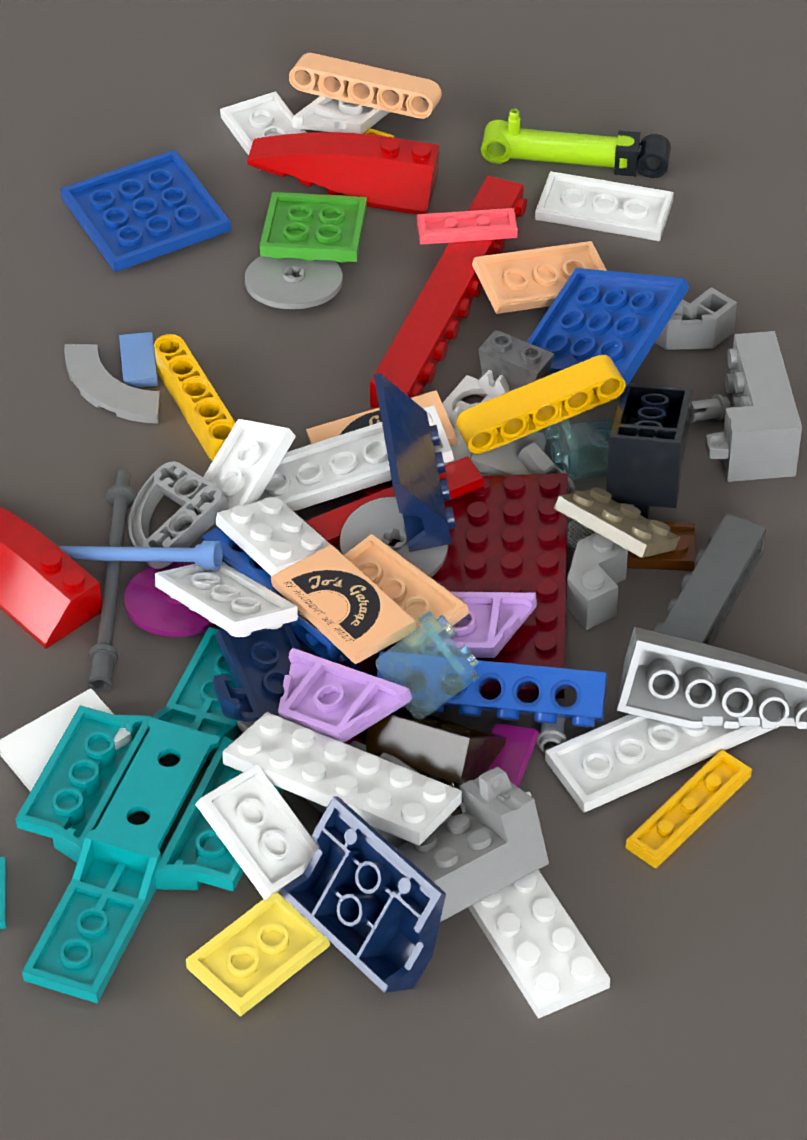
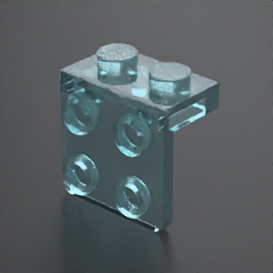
[543,419,614,480]
[376,611,479,720]

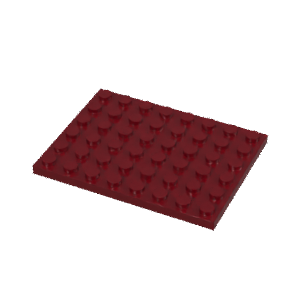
[356,473,569,700]

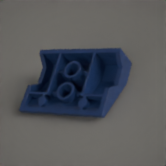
[374,373,456,552]
[279,796,446,993]

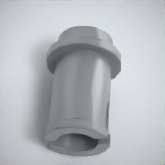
[690,394,731,423]
[537,717,567,753]

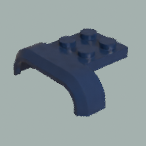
[212,623,362,722]

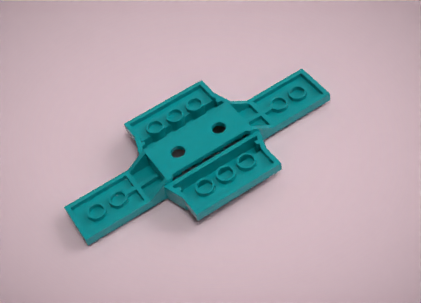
[15,627,284,1004]

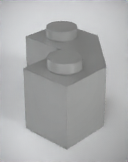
[655,287,737,350]
[566,533,628,630]

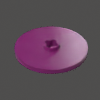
[124,562,216,637]

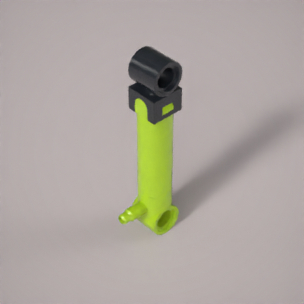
[481,109,671,178]

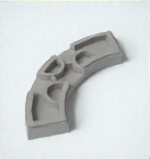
[64,344,161,423]

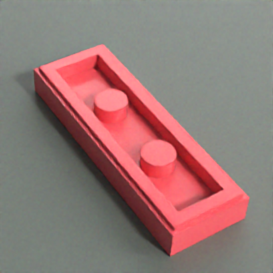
[417,208,518,245]

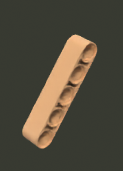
[289,53,442,118]

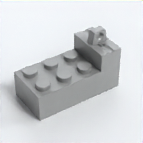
[705,331,802,482]
[396,767,549,922]

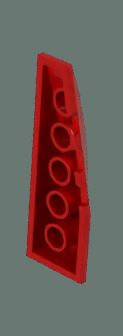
[247,132,439,215]
[0,506,102,649]

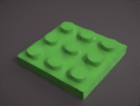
[260,192,367,263]

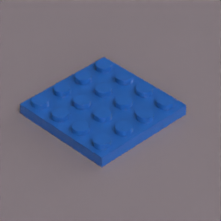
[60,149,231,272]
[527,268,690,386]

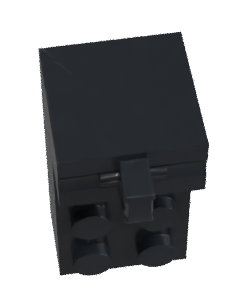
[606,383,693,519]

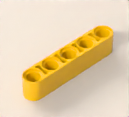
[154,334,235,461]
[456,355,626,454]

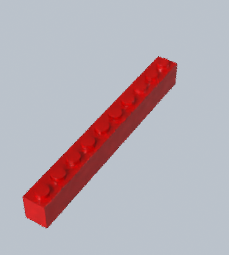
[369,176,527,408]

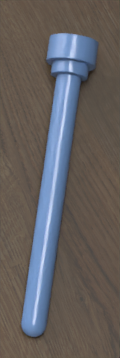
[59,541,223,570]

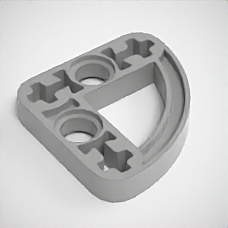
[128,461,229,569]

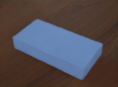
[119,332,158,388]

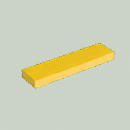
[625,749,752,869]

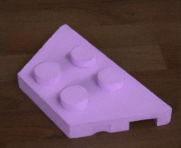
[419,592,537,658]
[278,648,412,743]

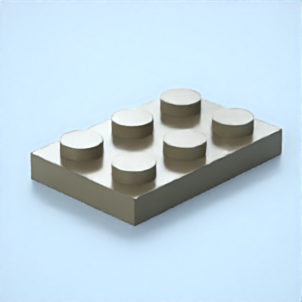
[554,488,680,558]

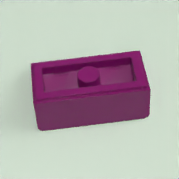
[486,724,539,788]

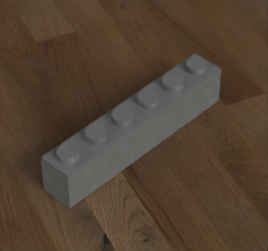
[654,513,767,645]

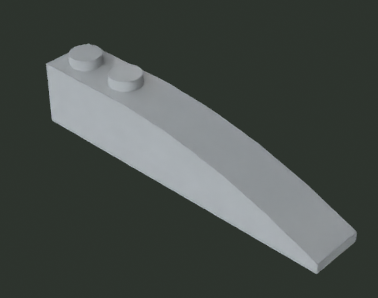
[617,627,807,729]

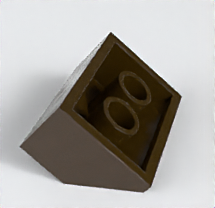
[364,709,506,789]

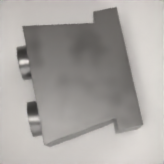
[478,330,554,392]

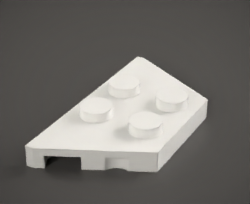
[293,83,390,134]

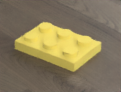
[186,892,330,1017]

